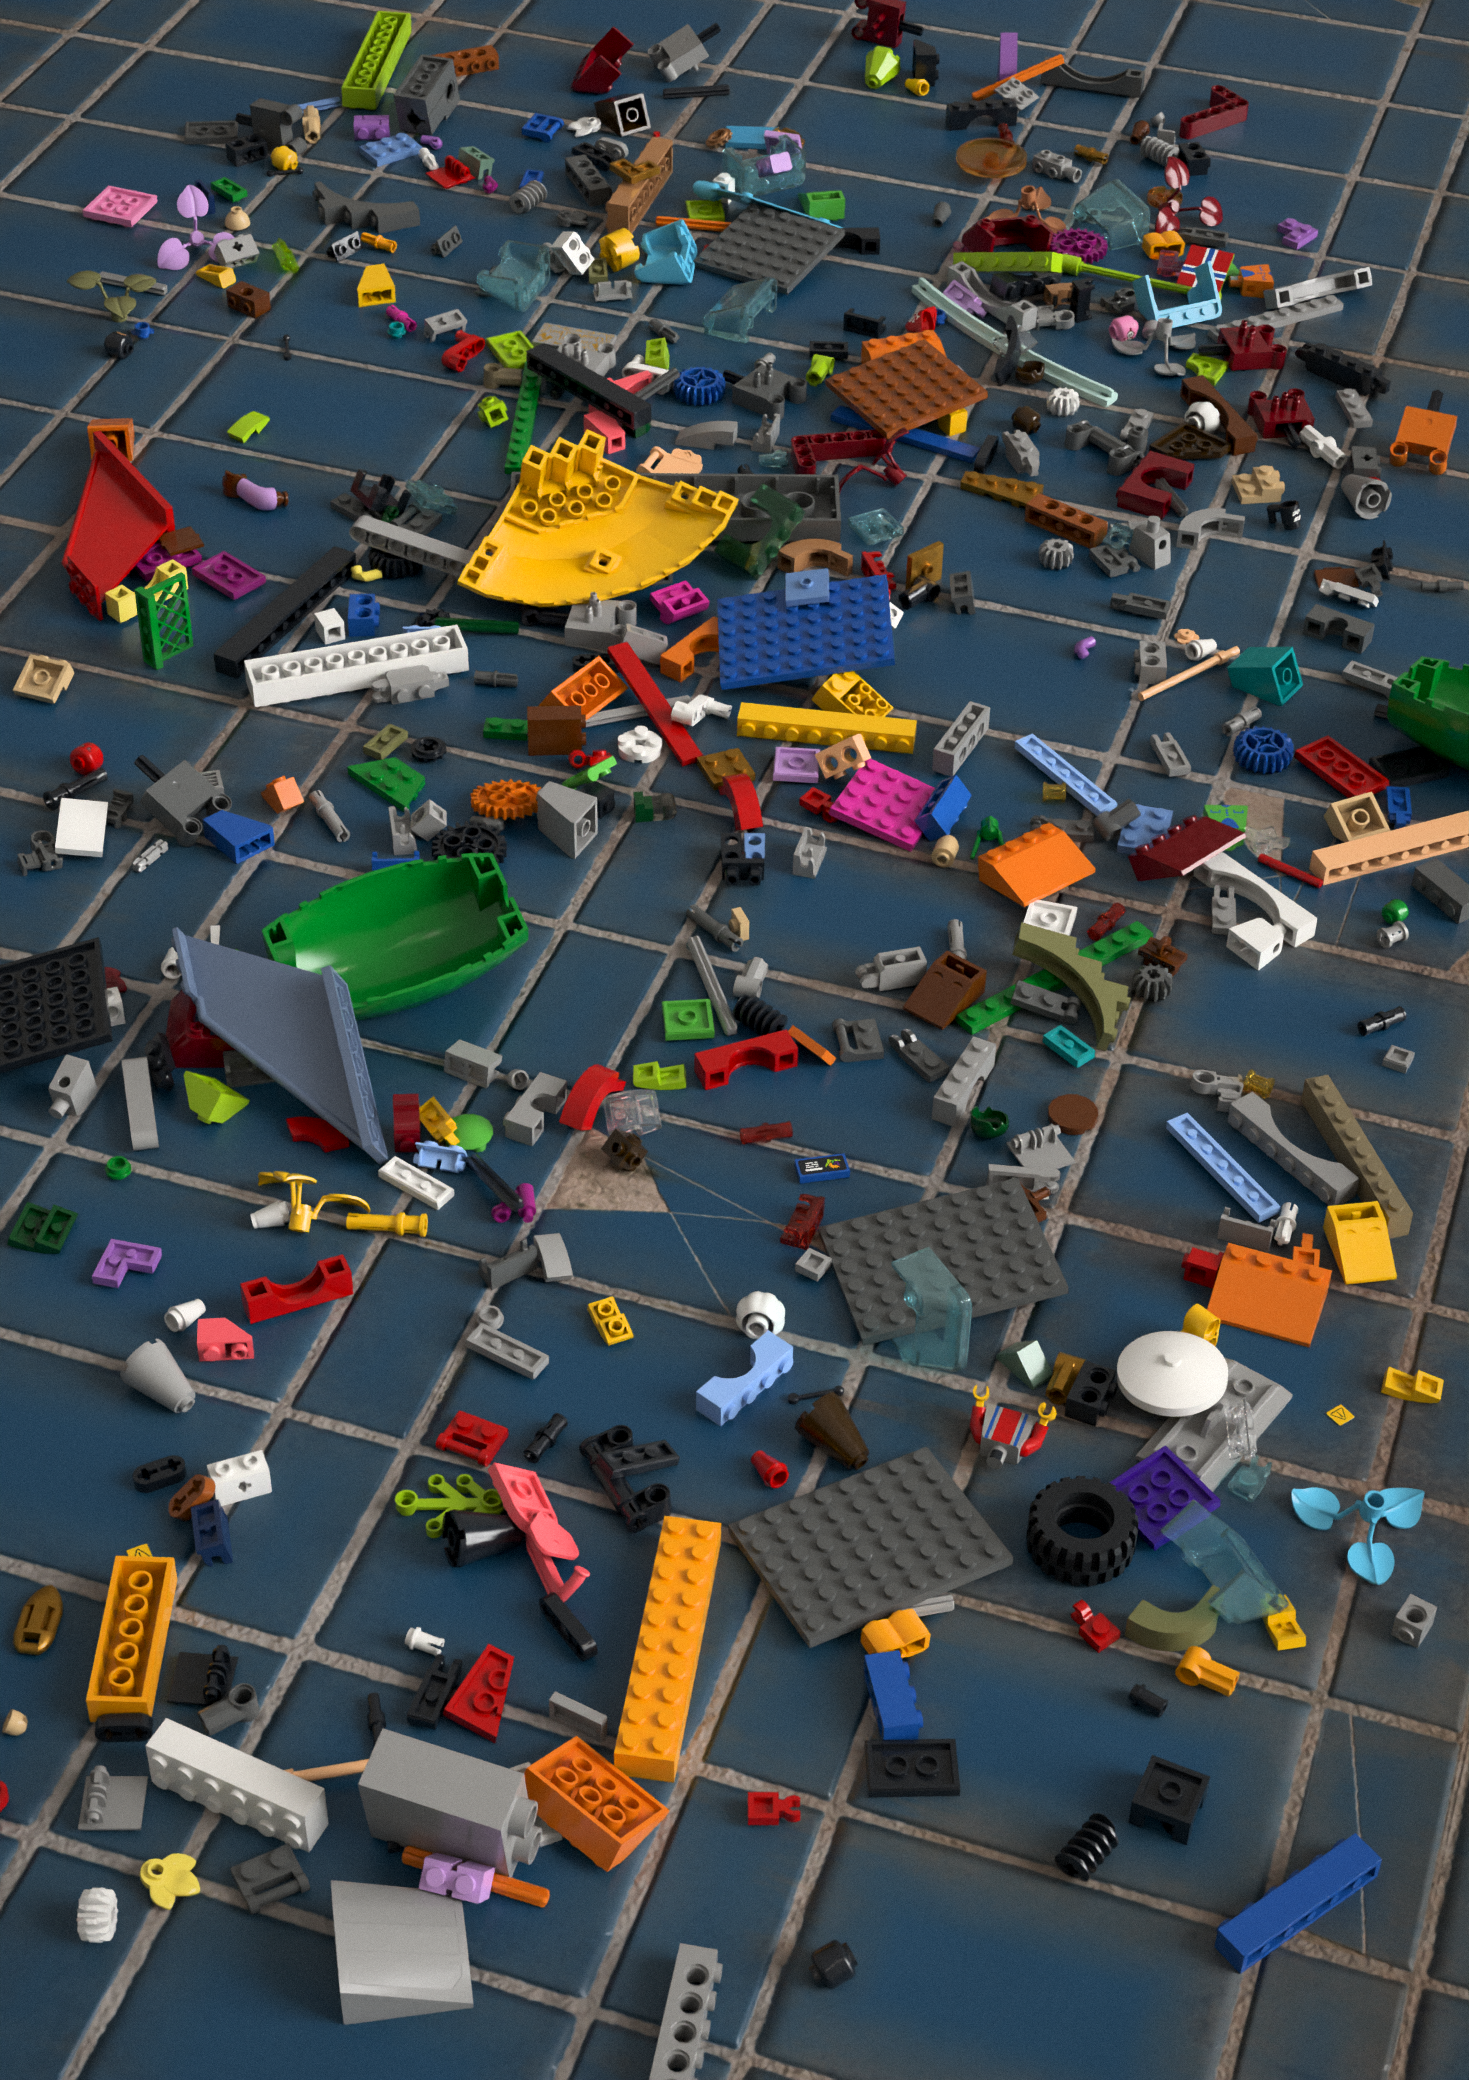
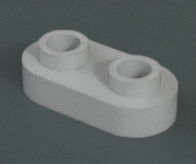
[595,137,628,160]

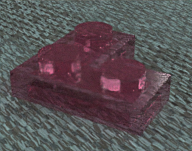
[1157,250,1185,277]

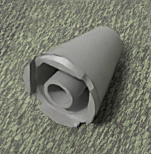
[1341,474,1392,519]
[120,1339,196,1413]

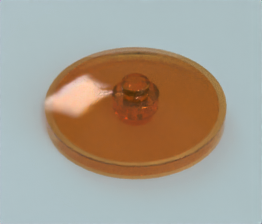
[956,138,1027,178]

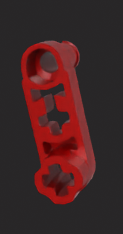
[441,330,485,372]

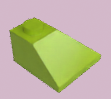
[184,1071,250,1124]

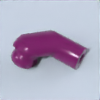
[482,176,498,194]

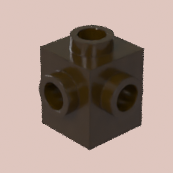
[601,1128,648,1172]

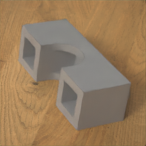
[503,1072,567,1147]

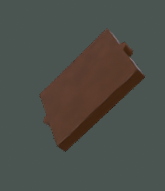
[158,526,204,556]

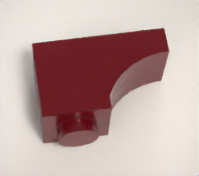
[393,1094,421,1152]

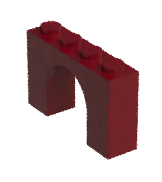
[1116,451,1195,520]

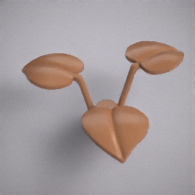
[986,185,1066,234]

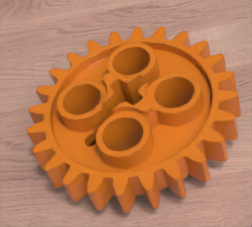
[471,779,541,820]

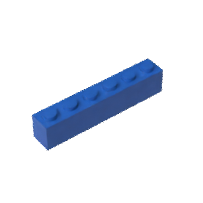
[1214,1833,1382,1974]

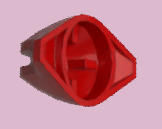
[905,306,937,333]

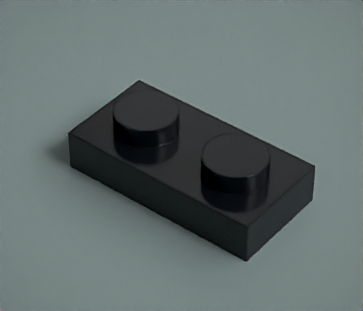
[809,341,848,360]

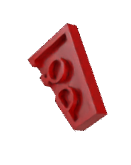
[443,1644,514,1743]

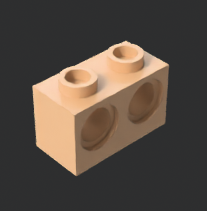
[814,734,871,780]

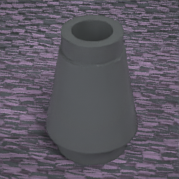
[932,202,951,228]

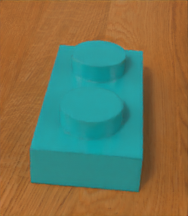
[1042,1025,1095,1068]

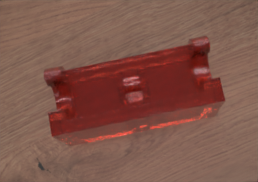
[780,1194,825,1250]

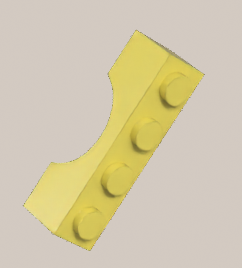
[105,559,188,623]

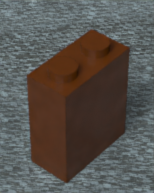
[527,706,586,756]

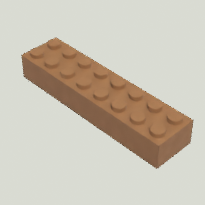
[605,137,673,234]

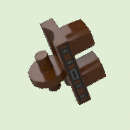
[1138,936,1188,977]

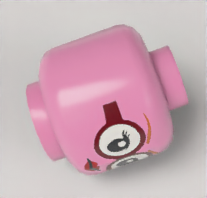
[1109,315,1138,341]

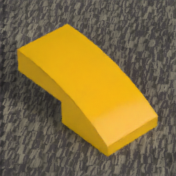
[1381,1367,1444,1403]
[1258,1595,1306,1651]

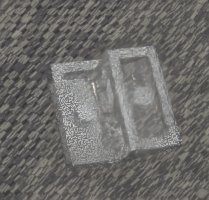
[603,1089,662,1136]

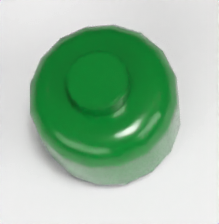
[1381,899,1409,925]

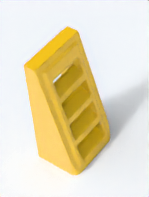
[196,264,236,288]

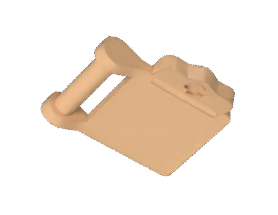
[636,446,703,474]

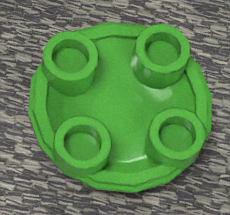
[445,1114,493,1152]

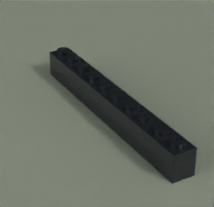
[214,546,356,679]

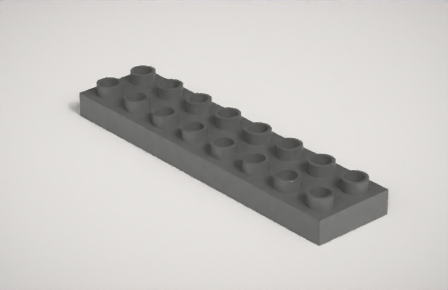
[510,472,841,546]

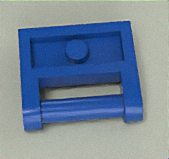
[522,113,564,143]

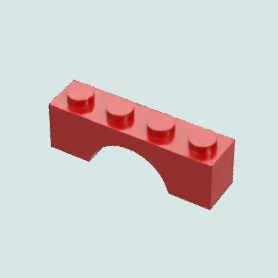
[694,1029,798,1090]
[240,1254,353,1324]

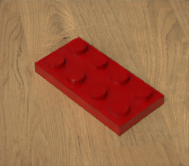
[1294,735,1390,798]

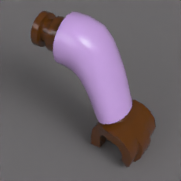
[222,470,289,511]

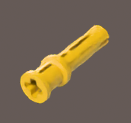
[346,1212,428,1237]

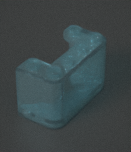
[723,134,806,197]

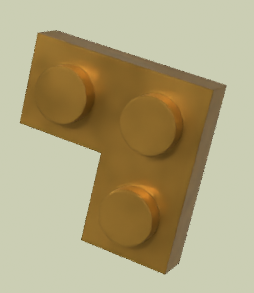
[609,158,660,184]

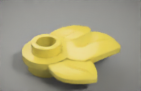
[140,1853,200,1910]

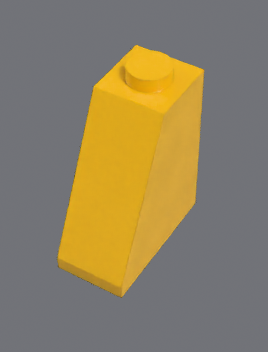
[357,264,396,307]

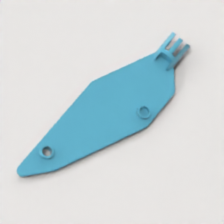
[693,180,843,228]

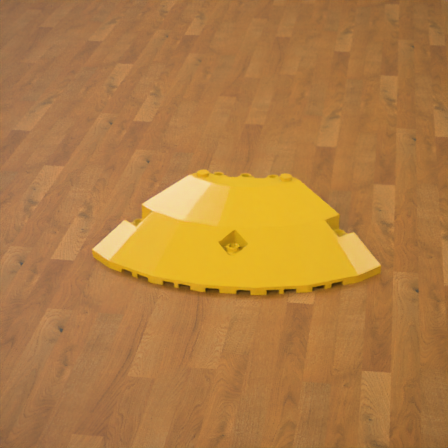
[457,429,739,607]

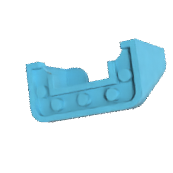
[634,219,698,285]

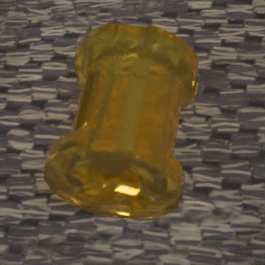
[1042,782,1066,803]
[1243,1069,1275,1099]

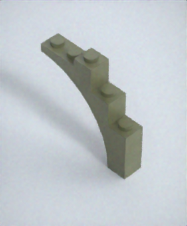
[1012,922,1131,1051]

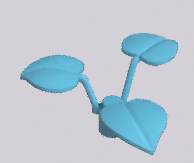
[1291,1487,1424,1585]

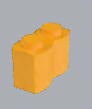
[1142,231,1185,260]
[861,1609,931,1658]

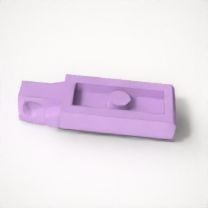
[943,280,987,319]

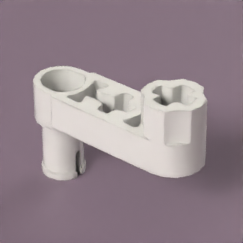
[621,355,674,395]
[671,694,732,726]

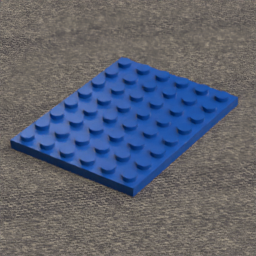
[717,574,895,690]

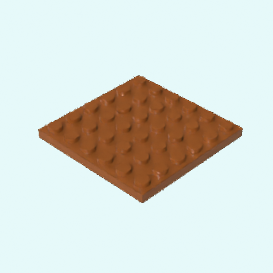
[825,339,988,439]

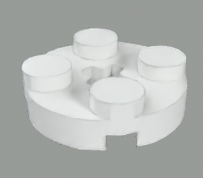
[618,726,662,763]

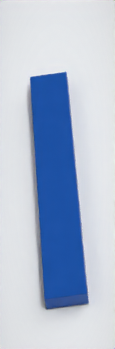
[830,405,981,463]

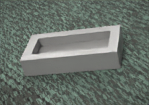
[549,1691,607,1742]

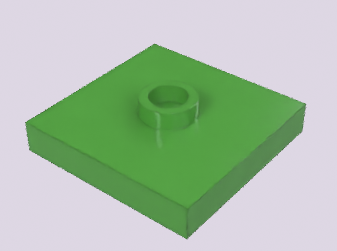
[662,999,715,1041]

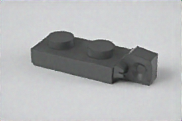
[1110,593,1171,620]

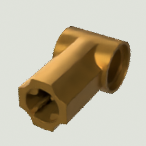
[1045,1352,1085,1405]

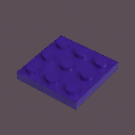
[1109,1445,1220,1551]

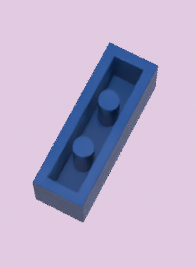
[914,775,972,842]
[863,1650,923,1740]

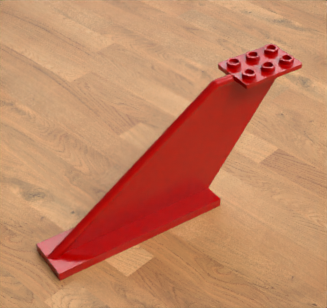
[61,430,175,621]

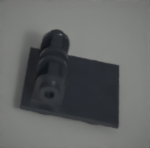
[167,1645,238,1706]

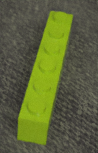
[953,252,1063,274]

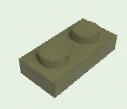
[588,258,608,284]
[363,724,408,760]

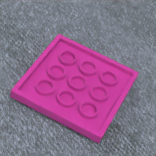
[829,759,935,852]

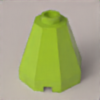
[865,46,901,89]

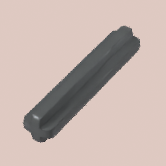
[634,367,680,400]
[1154,477,1189,517]

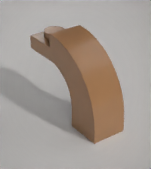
[778,539,853,576]

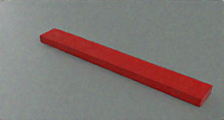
[607,642,703,767]

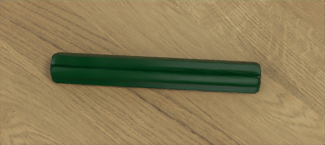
[434,617,519,634]

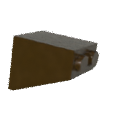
[594,93,651,137]

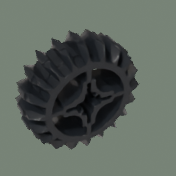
[369,547,423,580]

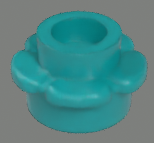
[387,322,406,339]

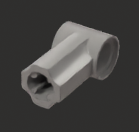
[733,957,768,998]

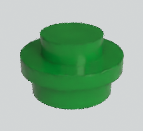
[105,1156,132,1180]

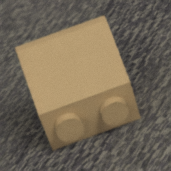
[1324,791,1391,842]

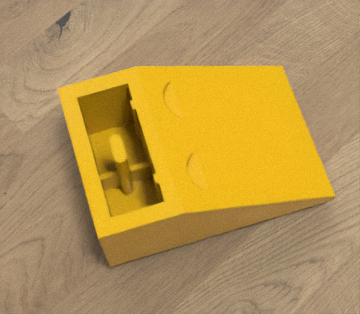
[811,671,894,717]
[1323,1201,1397,1285]

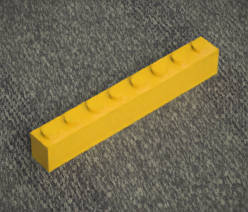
[737,702,917,754]

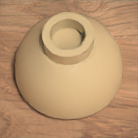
[225,206,250,231]

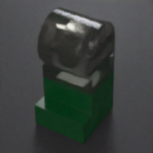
[633,791,677,823]

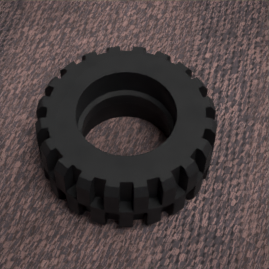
[1026,1476,1139,1587]

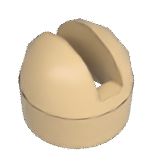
[2,1709,28,1736]

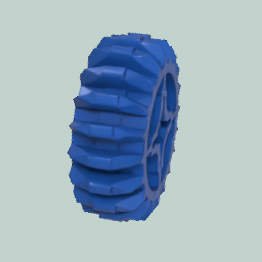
[673,366,726,406]
[1233,726,1294,775]

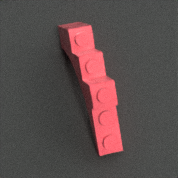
[584,370,652,454]

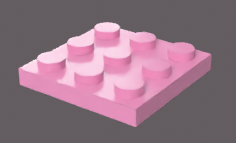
[83,186,157,227]

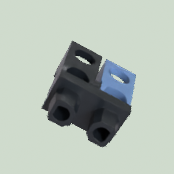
[720,833,765,886]

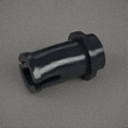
[1128,1683,1169,1718]

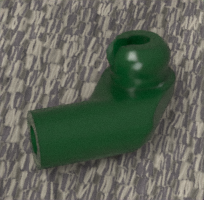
[381,506,399,523]

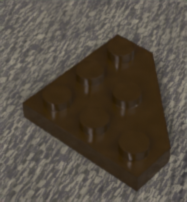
[1149,422,1233,459]

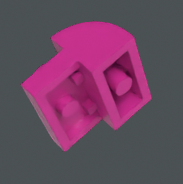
[650,580,710,624]

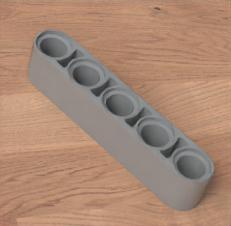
[121,1056,159,1151]

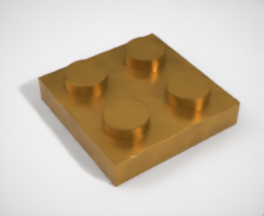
[697,748,755,790]

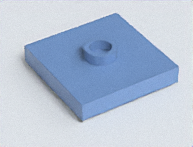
[786,568,829,607]

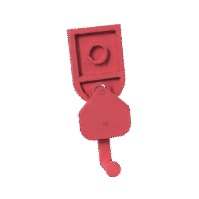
[488,1462,590,1603]

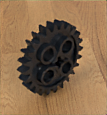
[431,821,507,866]

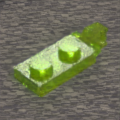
[272,238,299,274]

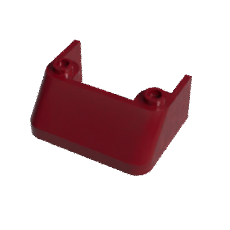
[570,26,634,94]
[961,215,1053,252]
[166,989,235,1068]

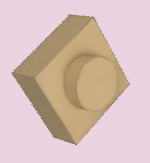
[729,907,749,941]

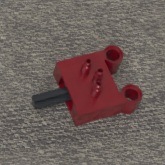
[851,0,924,49]
[1198,320,1287,370]
[1247,388,1315,448]

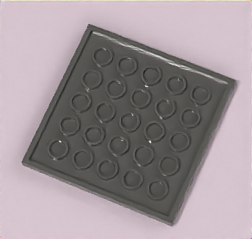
[693,203,845,295]

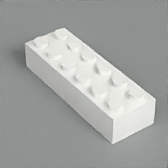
[145,1718,329,1852]

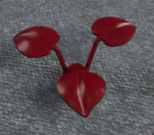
[1155,156,1223,234]
[839,427,909,495]

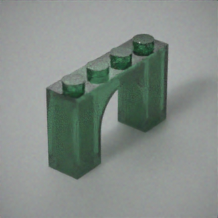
[714,483,806,580]

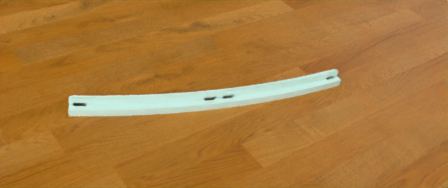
[912,277,1118,408]

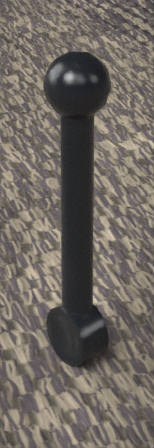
[266,167,304,177]
[283,334,292,360]
[788,1386,844,1405]

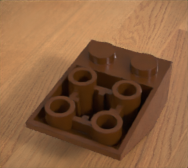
[903,950,987,1030]

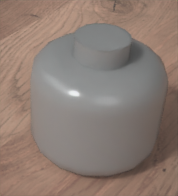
[1142,320,1158,340]

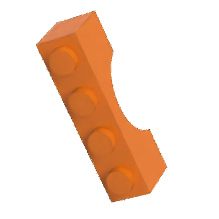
[660,616,719,683]

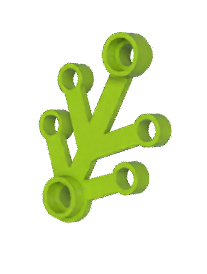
[395,1474,505,1538]

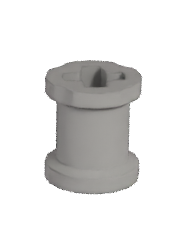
[1376,921,1409,949]

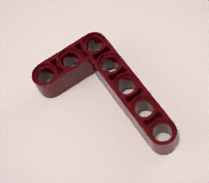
[1179,85,1249,139]
[790,429,887,475]

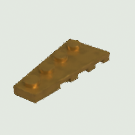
[960,471,1044,508]

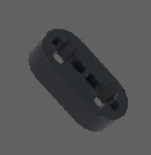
[133,1455,187,1493]
[94,1713,154,1742]

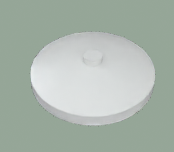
[1117,1331,1228,1417]

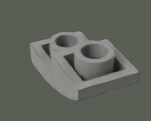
[533,1233,573,1282]

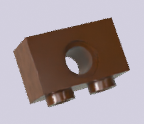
[226,281,271,318]

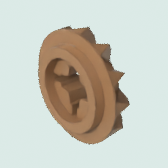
[706,128,732,149]

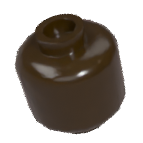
[1011,406,1041,435]

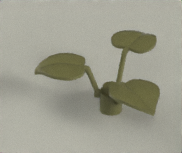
[67,271,156,323]

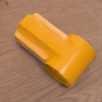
[1175,1646,1240,1697]

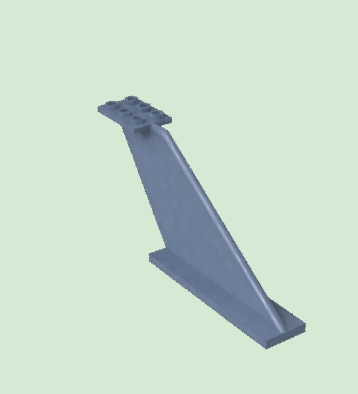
[171,927,389,1165]

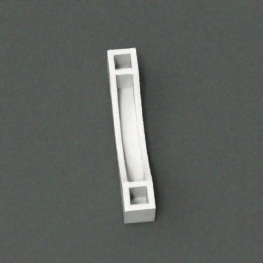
[1193,852,1317,947]

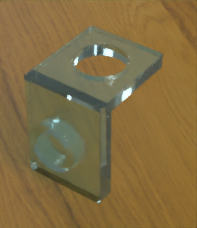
[1103,522,1134,550]

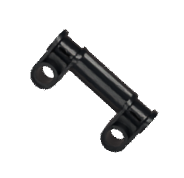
[579,1425,672,1533]

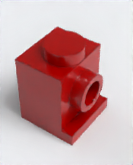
[1181,1247,1224,1289]

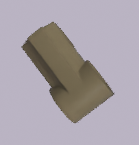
[483,363,522,389]

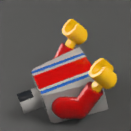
[970,1385,1057,1469]

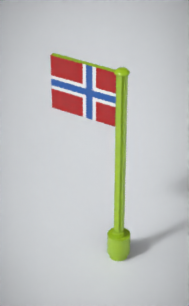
[1062,245,1234,301]

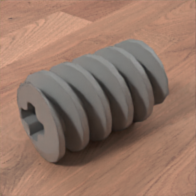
[1140,136,1180,167]
[509,180,547,214]

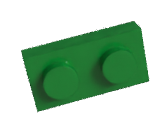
[211,177,247,202]
[483,717,528,741]

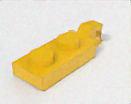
[420,1096,460,1145]

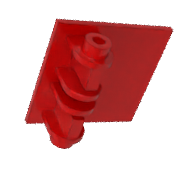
[426,155,475,188]

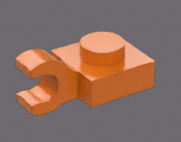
[1292,1233,1320,1267]

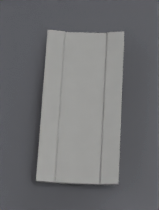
[1135,1358,1293,1492]

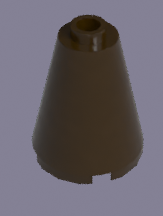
[795,1392,869,1470]

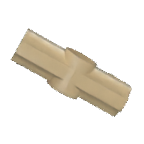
[302,105,321,144]

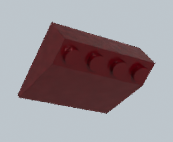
[1128,815,1246,881]

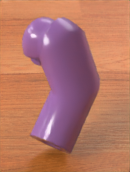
[421,135,442,150]
[1074,636,1096,659]

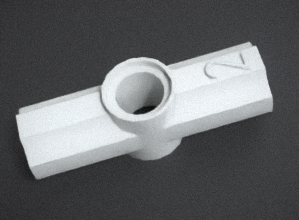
[1299,425,1348,470]

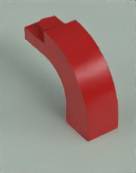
[718,773,763,830]
[559,1064,626,1131]

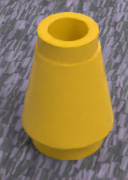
[905,78,929,96]

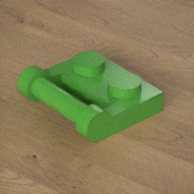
[562,756,617,790]

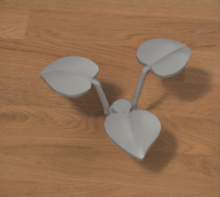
[1111,318,1196,376]

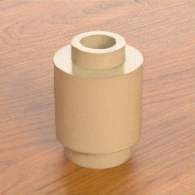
[931,835,959,868]

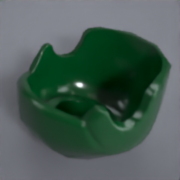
[970,1106,1009,1139]

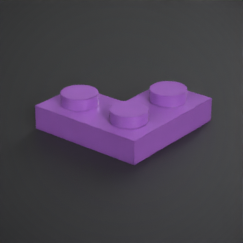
[1277,218,1318,250]
[92,1239,162,1288]

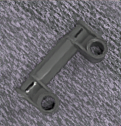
[1064,419,1144,476]

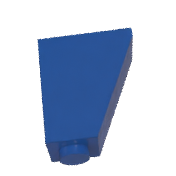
[203,810,275,864]

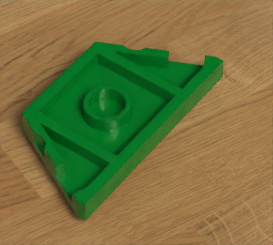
[347,757,425,812]

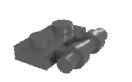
[1089,543,1140,578]

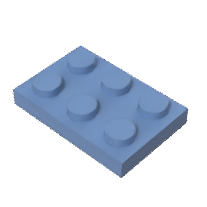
[359,133,423,167]
[1117,804,1173,855]

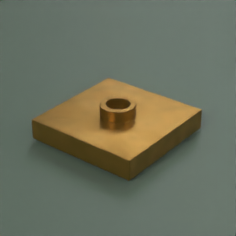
[905,541,944,590]

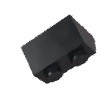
[912,39,940,87]

